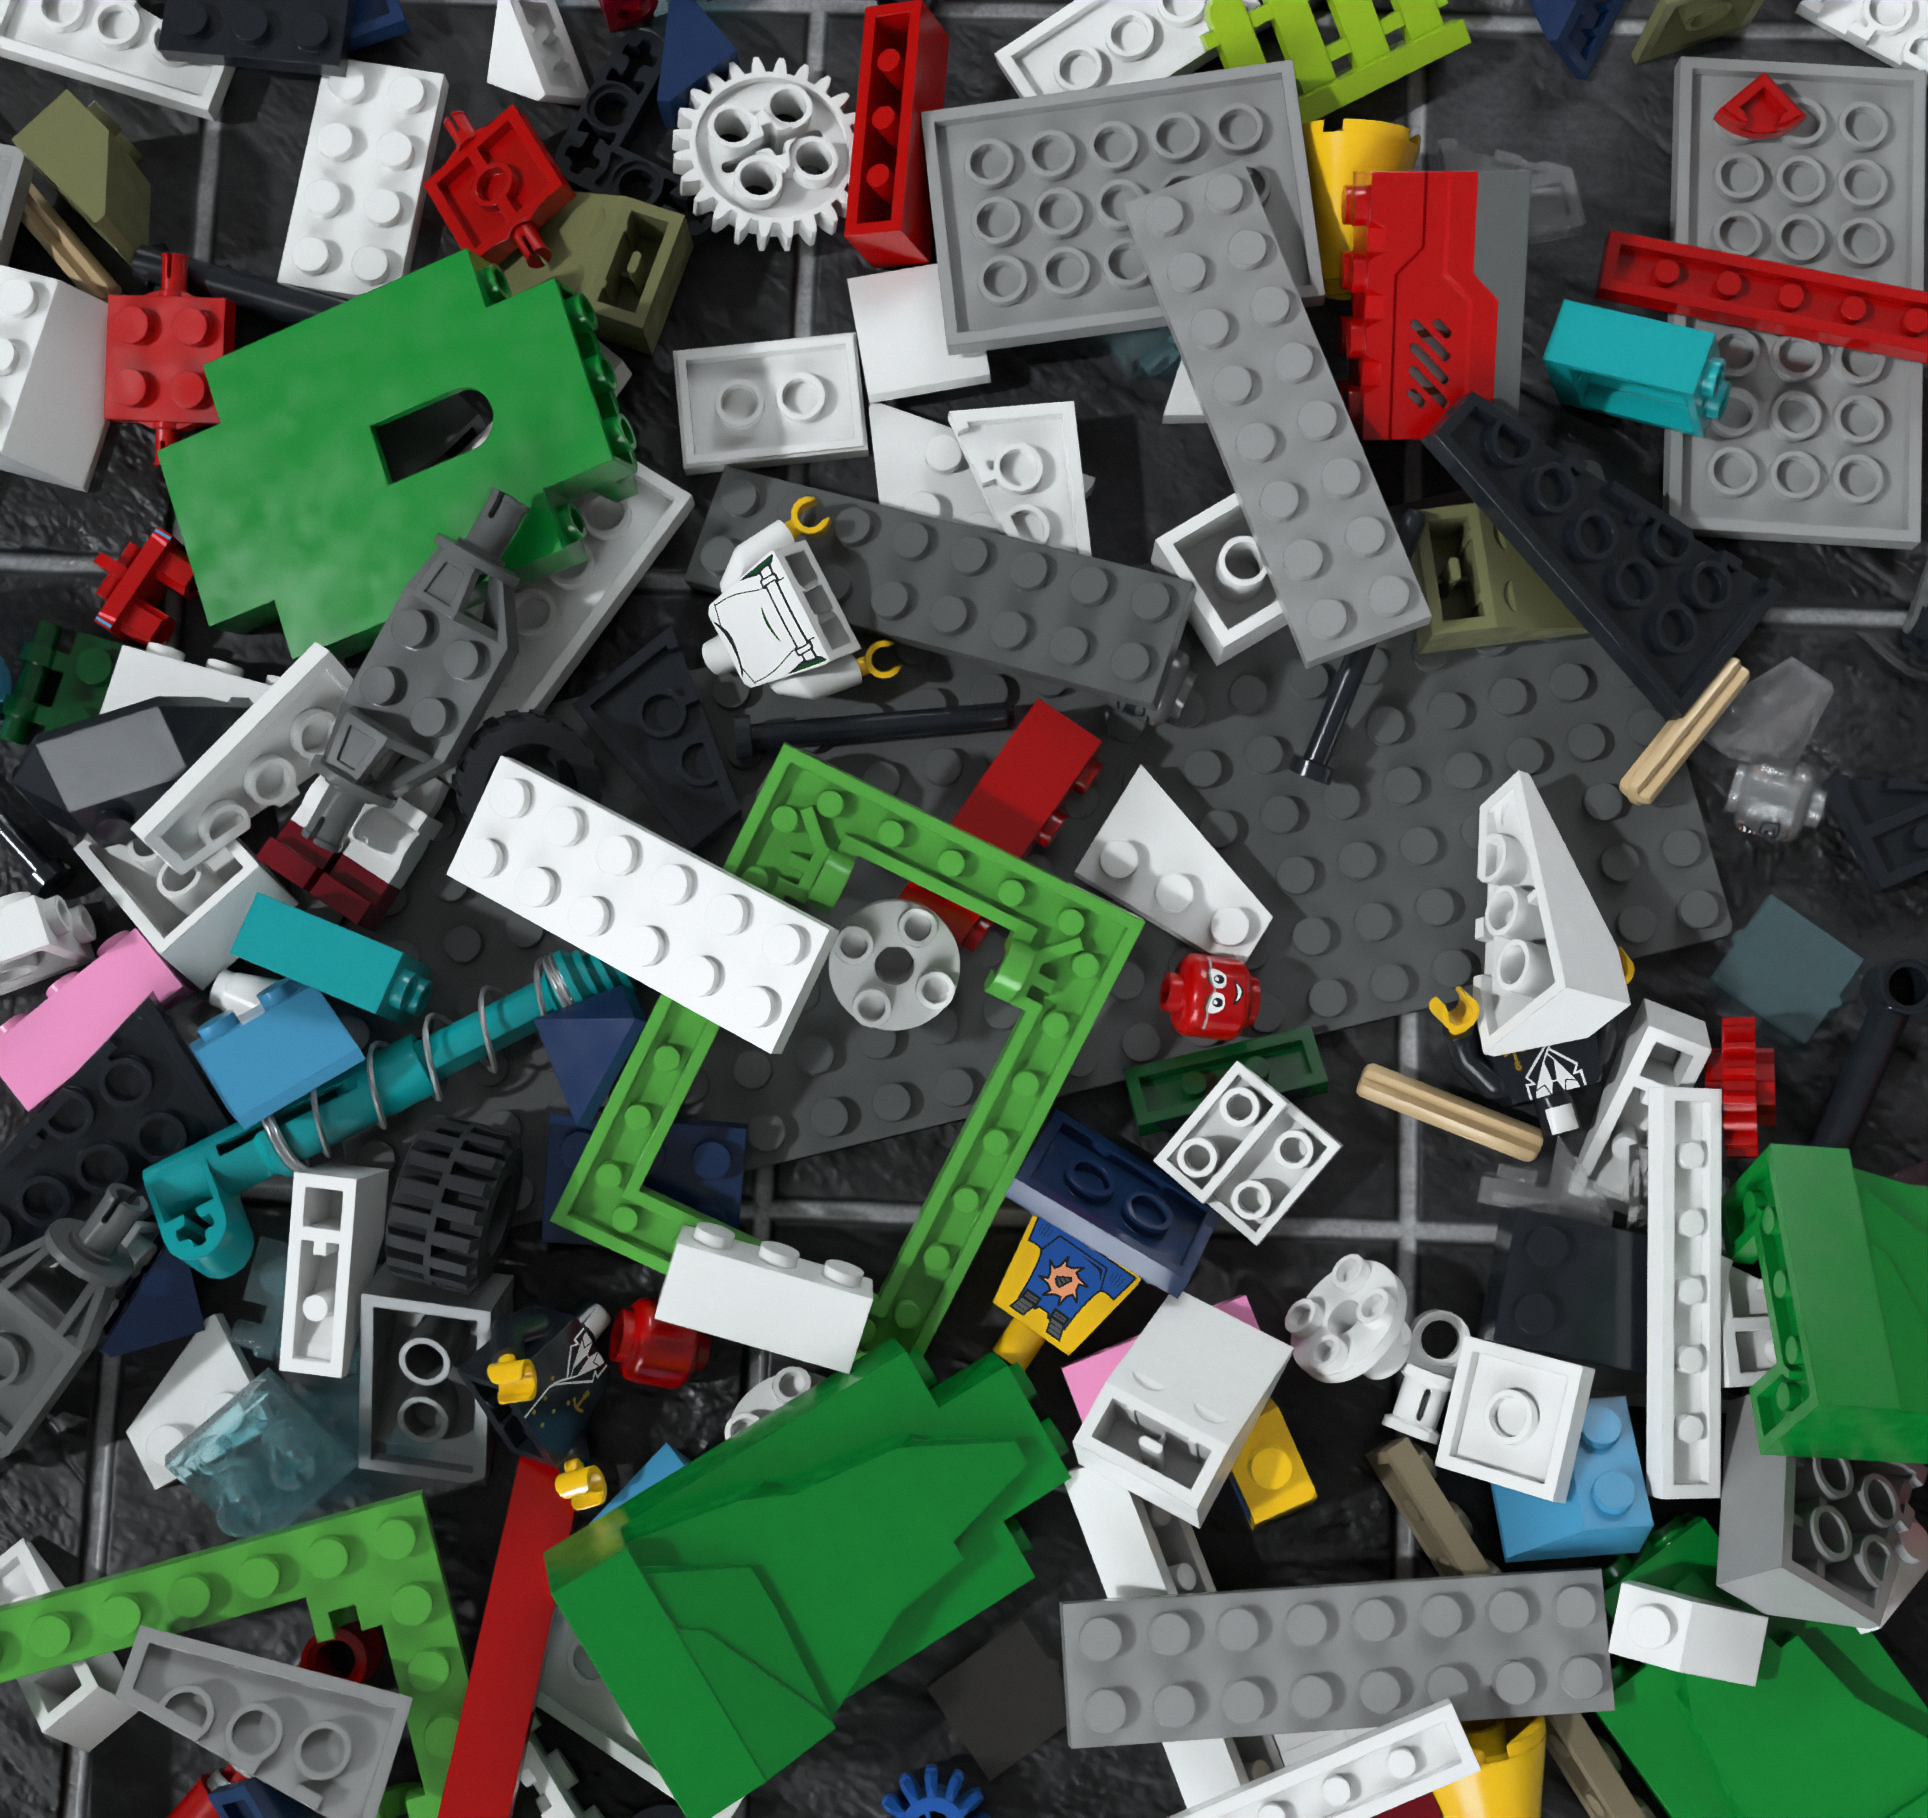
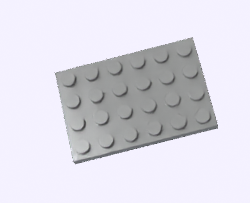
[921,59,1325,356]

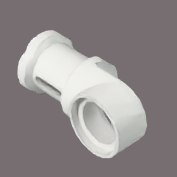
[1381,1309,1470,1445]

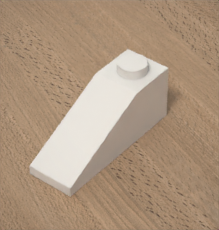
[1568,998,1712,1216]
[279,1162,389,1378]
[0,1538,139,1753]

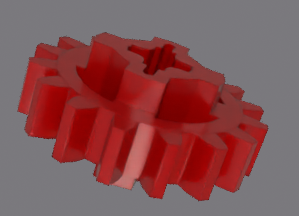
[1705,1016,1776,1158]

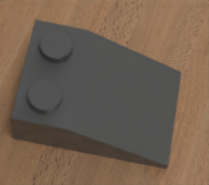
[358,1260,514,1487]

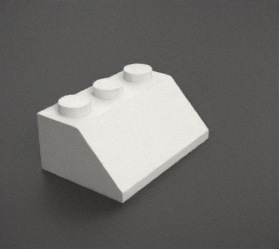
[0,265,111,492]

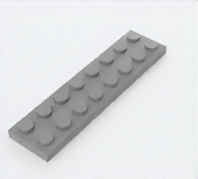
[1123,158,1432,669]
[1059,1567,1615,1749]

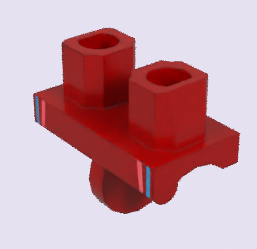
[93,527,199,646]

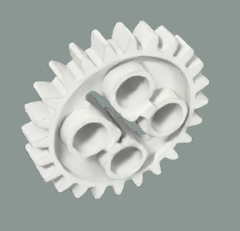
[672,57,856,252]

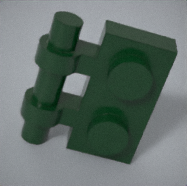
[0,620,138,746]

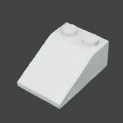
[73,837,299,991]

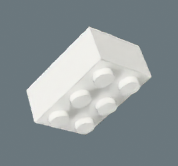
[1151,493,1288,666]

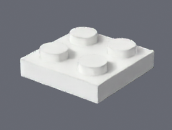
[1435,1335,1595,1504]

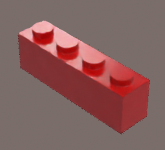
[844,0,950,268]
[897,698,1104,955]

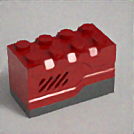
[1336,170,1532,440]

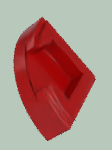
[1713,72,1806,139]

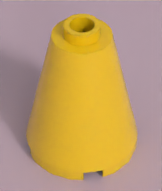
[1302,119,1421,300]
[1432,1715,1547,1818]

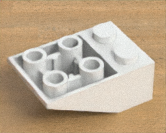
[1072,1292,1294,1529]

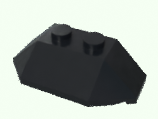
[11,696,253,849]

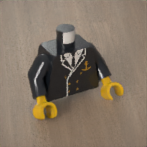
[1429,947,1635,1137]
[457,1297,611,1511]

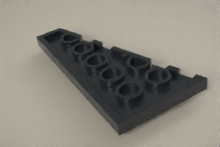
[1420,391,1786,721]
[0,991,235,1267]

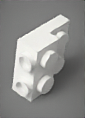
[0,892,96,996]

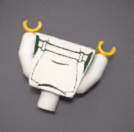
[702,496,902,700]

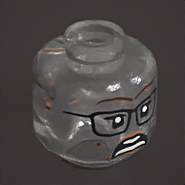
[1724,753,1827,843]

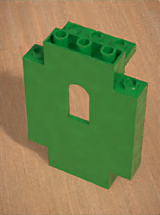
[156,248,639,661]

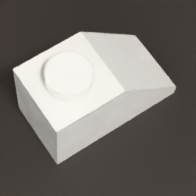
[1608,1579,1769,1687]

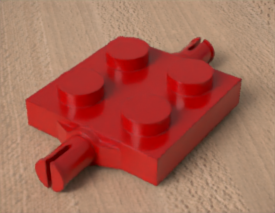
[423,104,576,269]
[104,253,236,467]

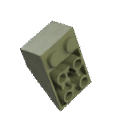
[498,192,694,356]
[1410,503,1589,654]

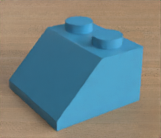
[188,977,366,1130]
[1490,1396,1654,1563]

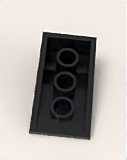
[1477,1207,1762,1395]

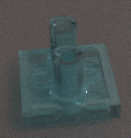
[165,1367,359,1539]

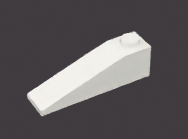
[1473,770,1631,1056]

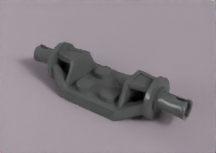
[301,486,531,853]
[0,1183,148,1459]

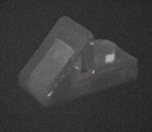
[1477,1134,1613,1227]

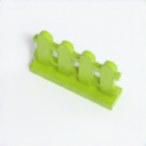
[1199,0,1471,125]

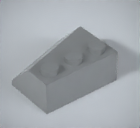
[1716,1394,1928,1629]

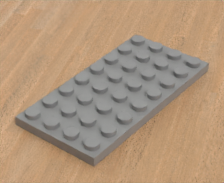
[1662,56,1926,550]

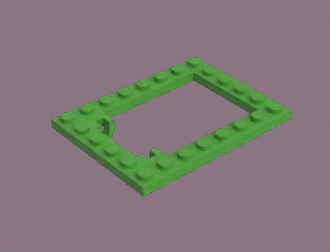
[550,742,1146,1362]
[0,1489,470,1818]

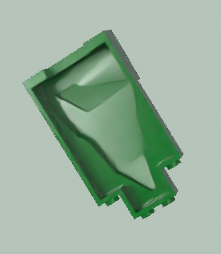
[1721,1143,1928,1464]
[543,1338,1071,1818]
[1590,1511,1928,1818]

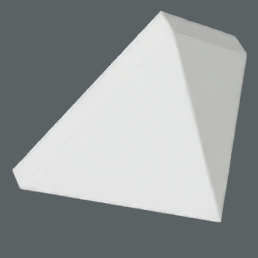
[487,0,589,106]

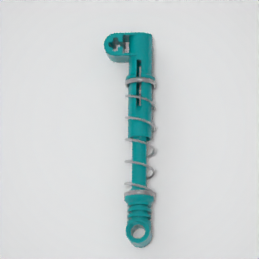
[143,948,647,1279]

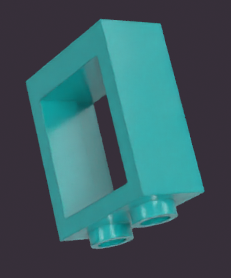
[1542,299,1731,438]
[230,892,433,1027]

